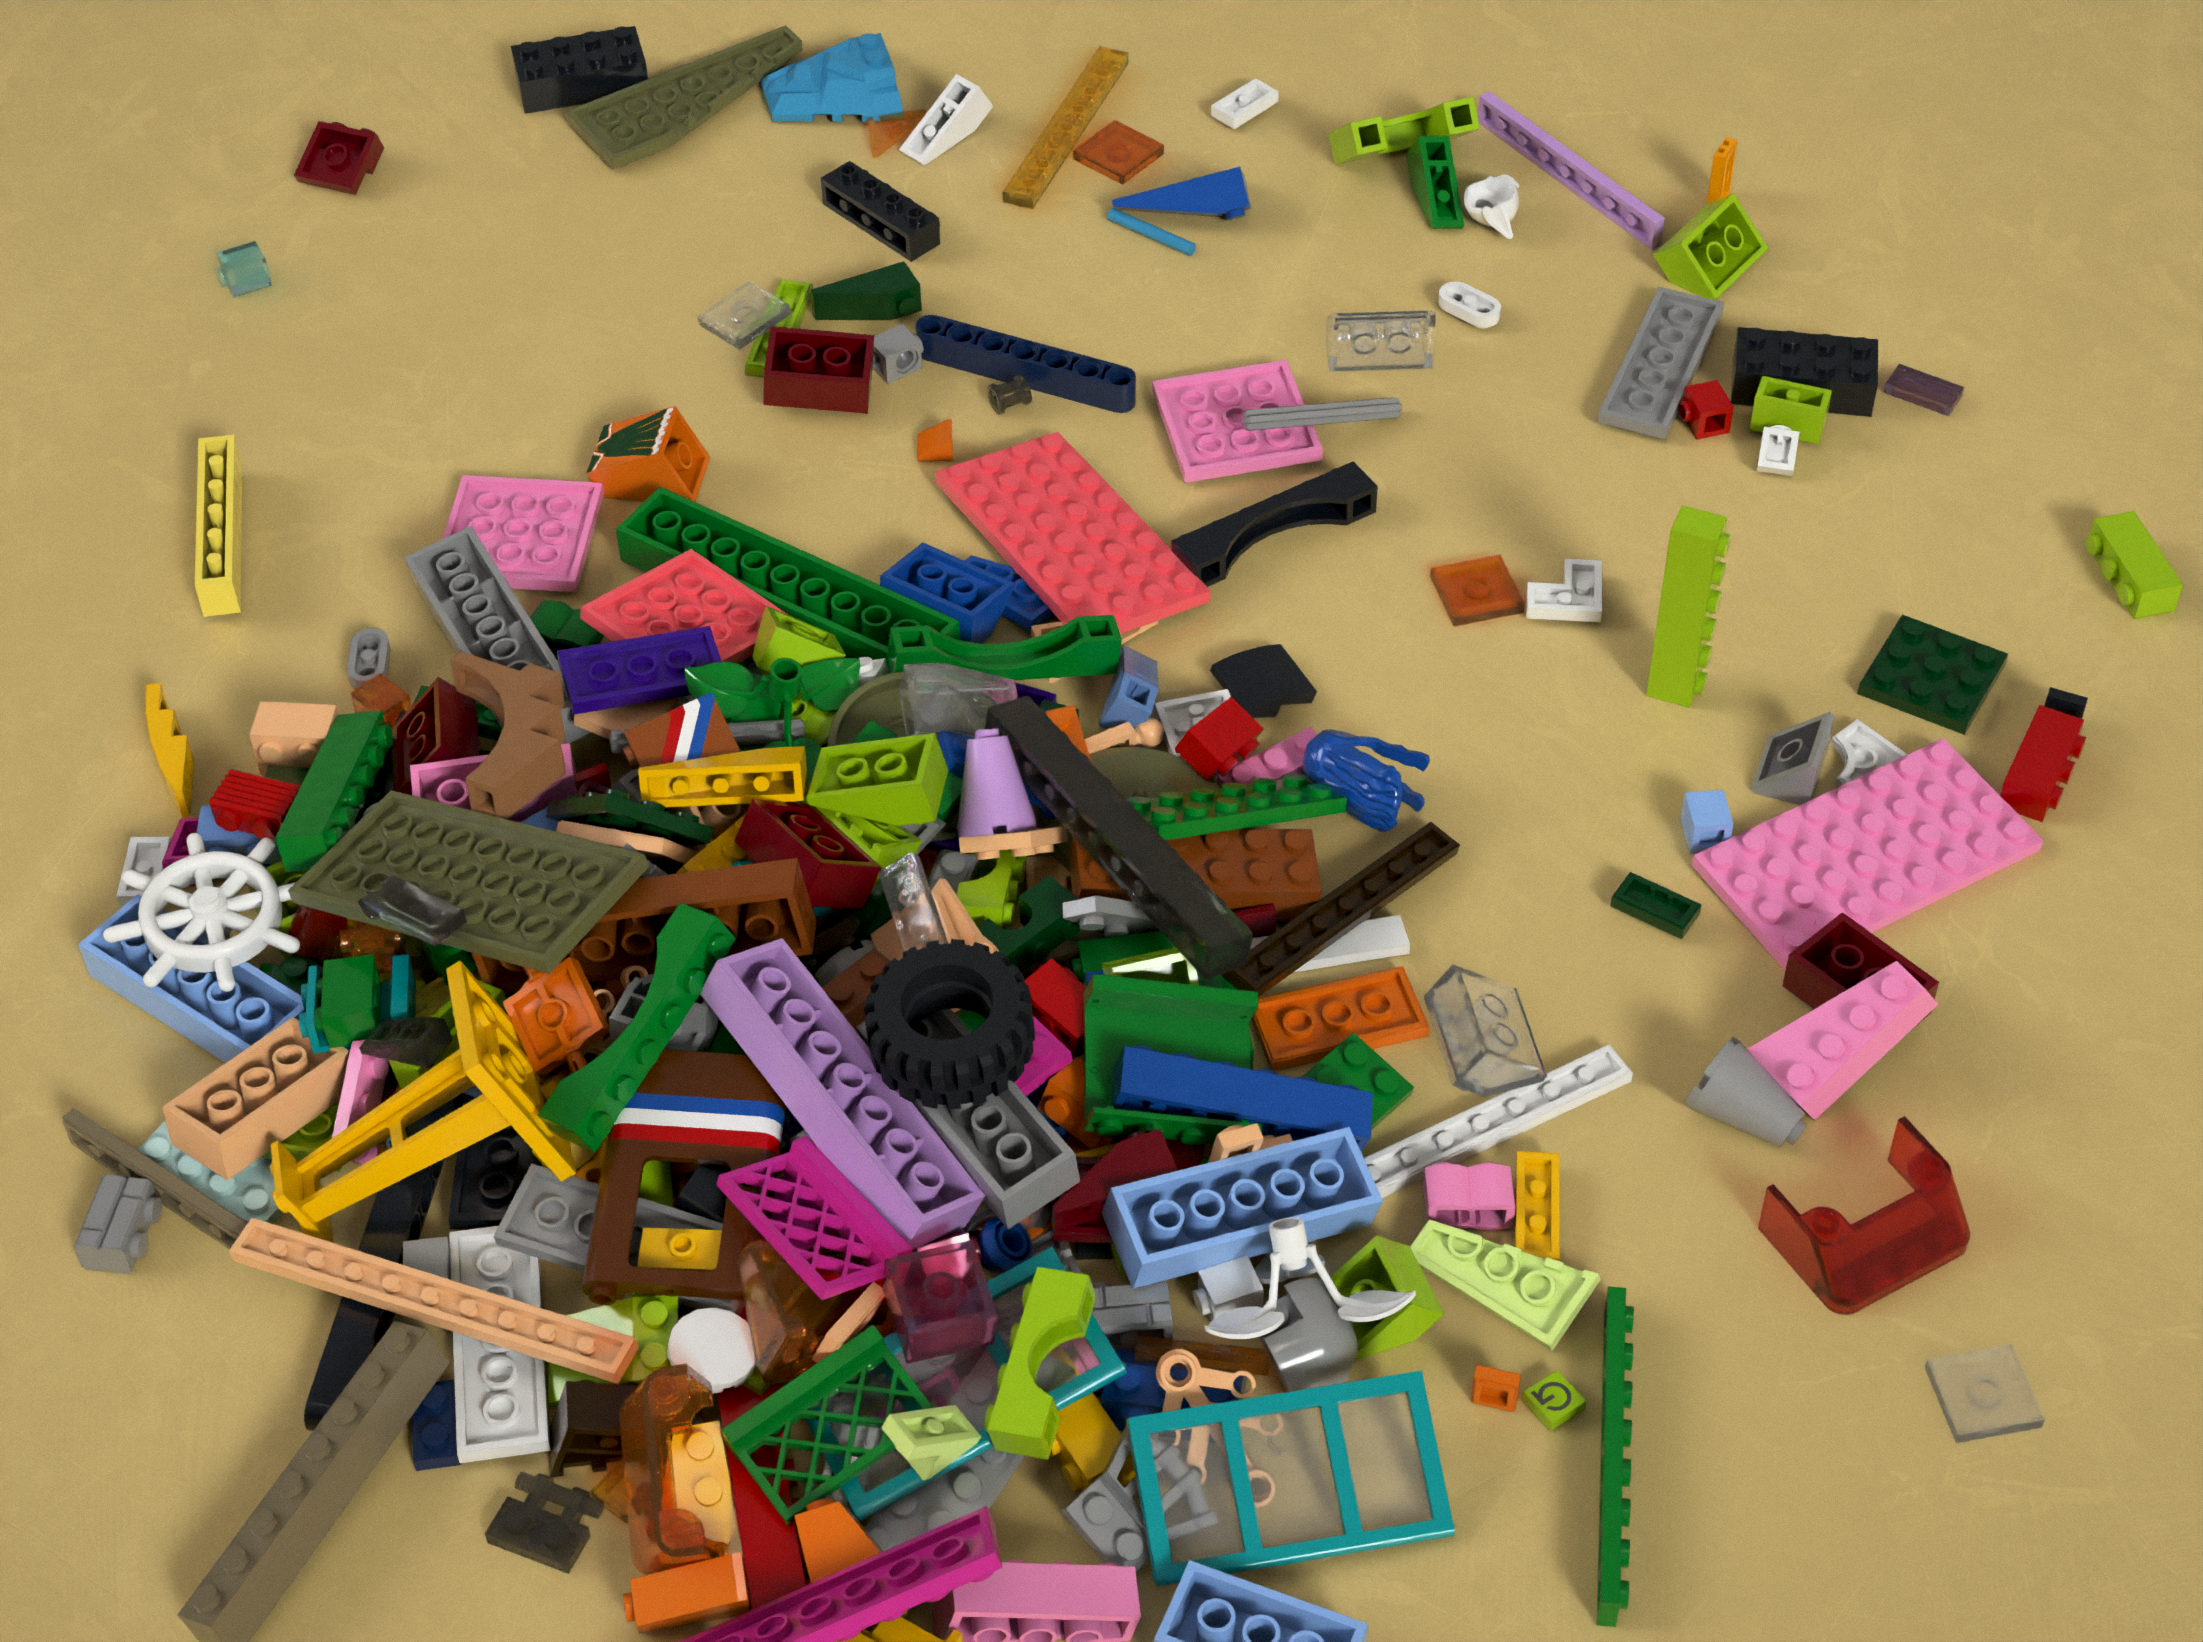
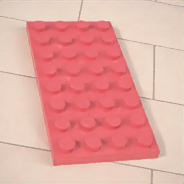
[935,432,1211,633]

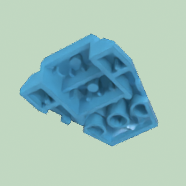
[760,33,903,122]

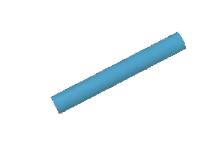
[1107,208,1196,256]

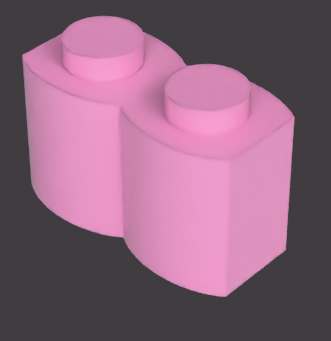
[1422,1162,1516,1231]

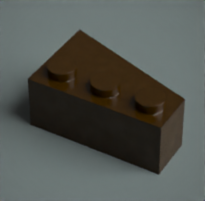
[549,1380,703,1477]

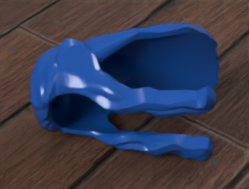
[1302,729,1430,832]

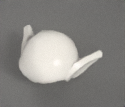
[1464,174,1519,239]

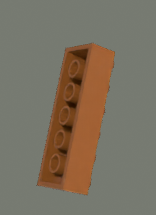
[1069,825,1322,922]

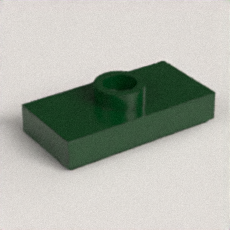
[1610,872,1702,939]

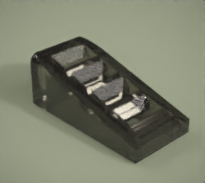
[359,1017,453,1069]

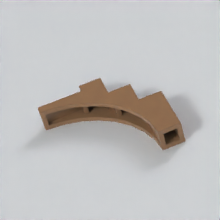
[450,651,566,819]

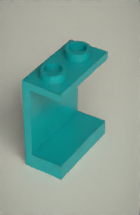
[299,954,416,1054]

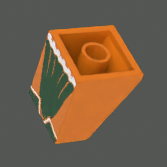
[586,406,710,502]

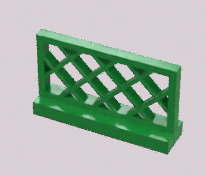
[721,1325,933,1525]

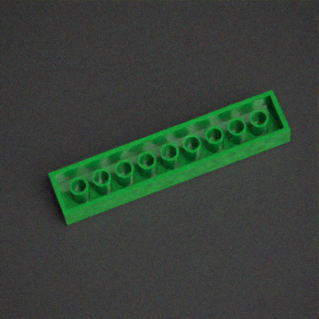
[616,487,961,661]

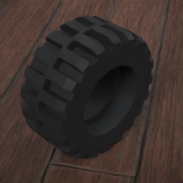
[864,939,1035,1110]

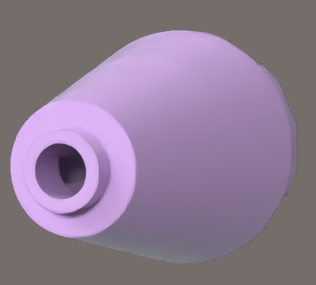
[957,728,1036,837]

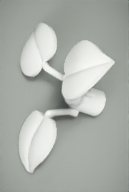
[1204,1217,1416,1339]

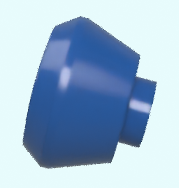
[977,1216,1032,1273]

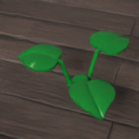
[684,658,860,787]

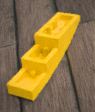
[145,683,195,818]

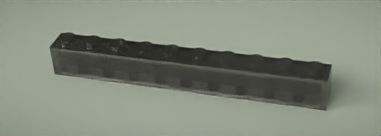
[985,695,1253,980]

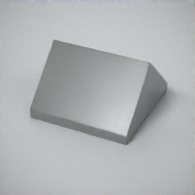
[1750,712,1834,805]

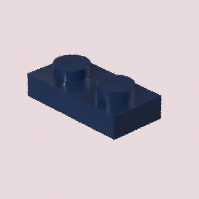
[412,1379,462,1471]

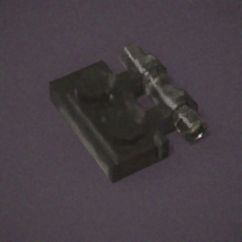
[485,1472,604,1574]

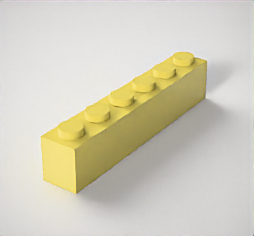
[194,434,243,617]

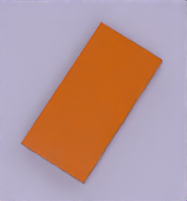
[1251,966,1430,1071]

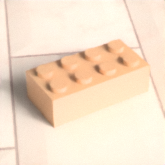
[163,1017,350,1180]

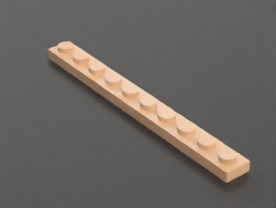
[229,1217,639,1384]

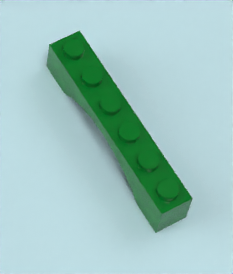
[886,615,1122,683]
[537,903,736,1152]

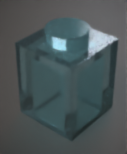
[215,241,272,298]

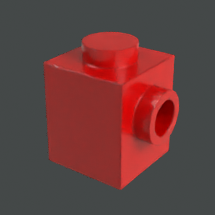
[1679,380,1734,440]

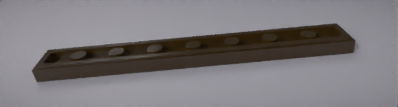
[1222,822,1460,997]

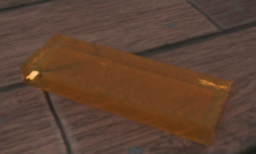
[1133,1336,1270,1376]

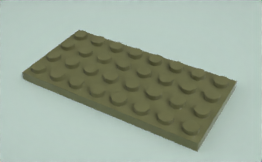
[288,790,649,974]

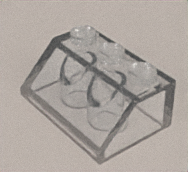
[1326,310,1436,372]
[1424,964,1547,1097]

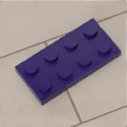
[557,626,722,715]

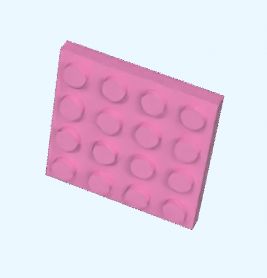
[1152,360,1323,483]
[442,475,604,592]

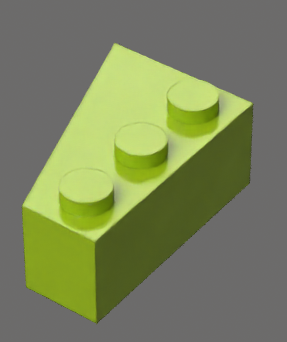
[801,783,922,887]

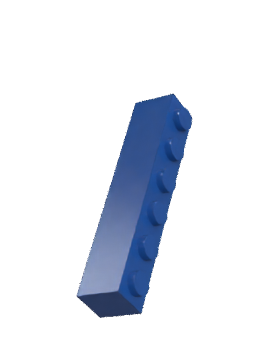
[1111,1045,1373,1151]

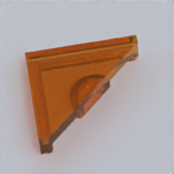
[867,109,926,158]

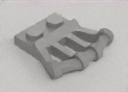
[1061,1426,1219,1571]

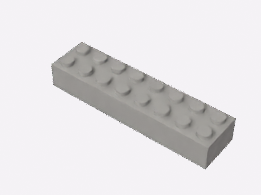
[404,526,591,744]

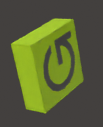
[1522,1370,1586,1432]

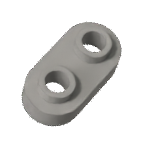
[347,628,391,692]

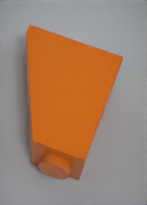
[794,1498,883,1583]
[623,1552,751,1633]

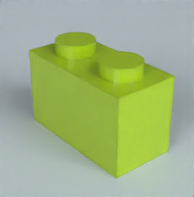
[1749,376,1832,445]

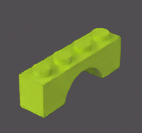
[956,849,1029,929]
[984,1267,1096,1460]

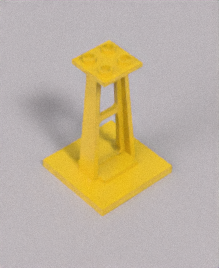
[269,960,576,1243]

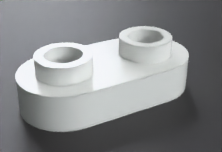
[1438,282,1501,329]

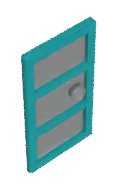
[805,1247,1127,1521]
[1126,1370,1455,1587]

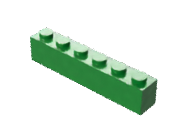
[275,710,393,872]

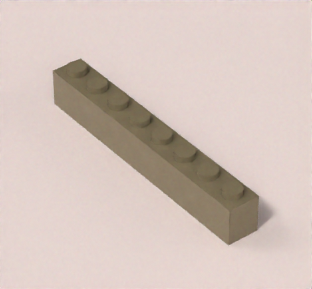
[177,1321,450,1642]

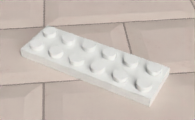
[449,1226,551,1463]

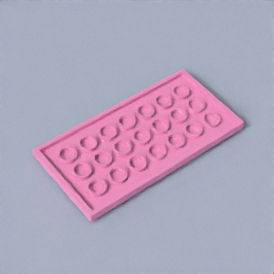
[1691,738,2044,971]

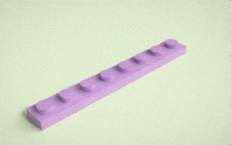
[1478,91,1665,250]

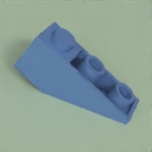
[1099,645,1159,729]

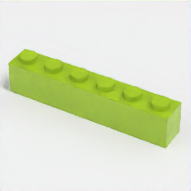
[1646,505,1731,708]

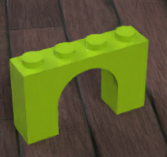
[1328,96,1480,165]

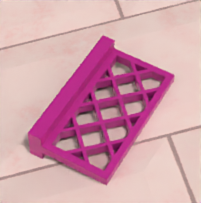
[716,1136,913,1300]

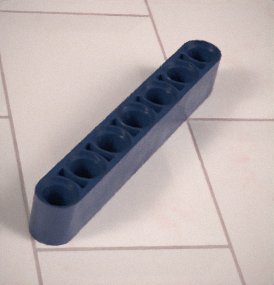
[915,315,1136,413]

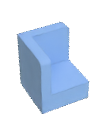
[1681,790,1734,854]

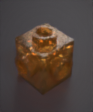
[339,918,400,974]

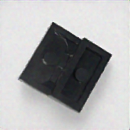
[1210,644,1317,718]

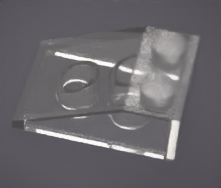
[899,663,1025,749]

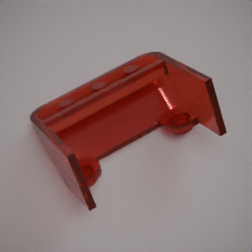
[1758,1116,1971,1315]

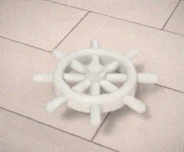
[103,833,300,992]

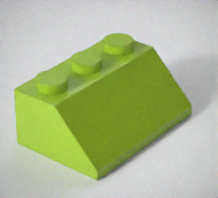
[1653,193,1769,300]

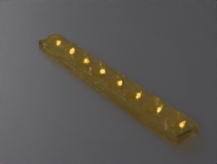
[1002,46,1129,209]

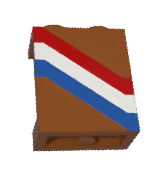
[622,692,741,812]

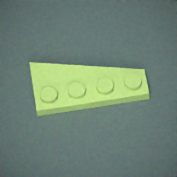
[1410,1219,1601,1351]

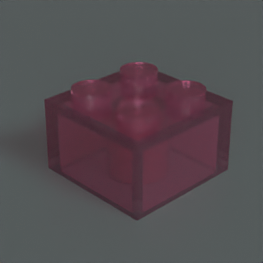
[883,1240,998,1364]

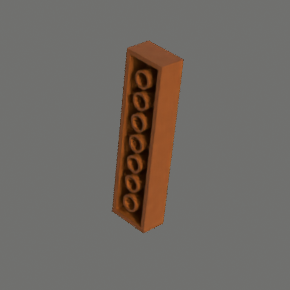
[472,858,816,993]

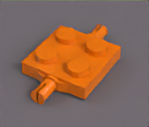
[502,957,609,1076]

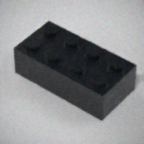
[511,26,648,114]
[1731,327,1878,417]

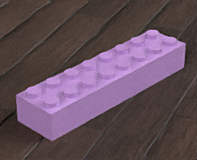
[701,938,985,1250]

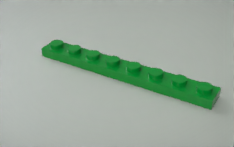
[1597,1286,1634,1627]

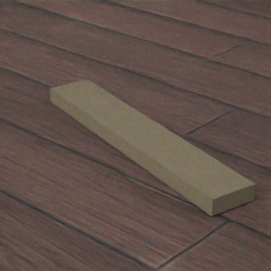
[62,1108,247,1249]

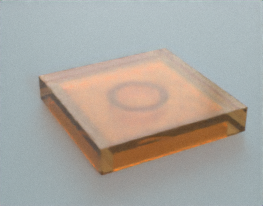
[1073,120,1164,185]
[1430,554,1525,627]

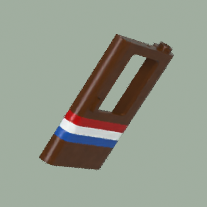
[581,1049,786,1305]

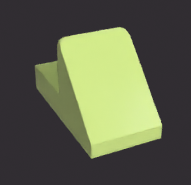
[881,1405,981,1481]

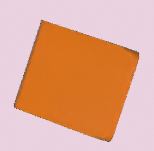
[917,419,953,461]

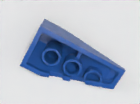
[1112,167,1251,220]

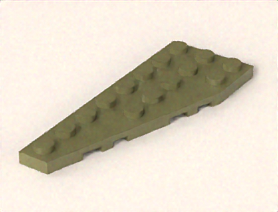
[566,25,803,170]

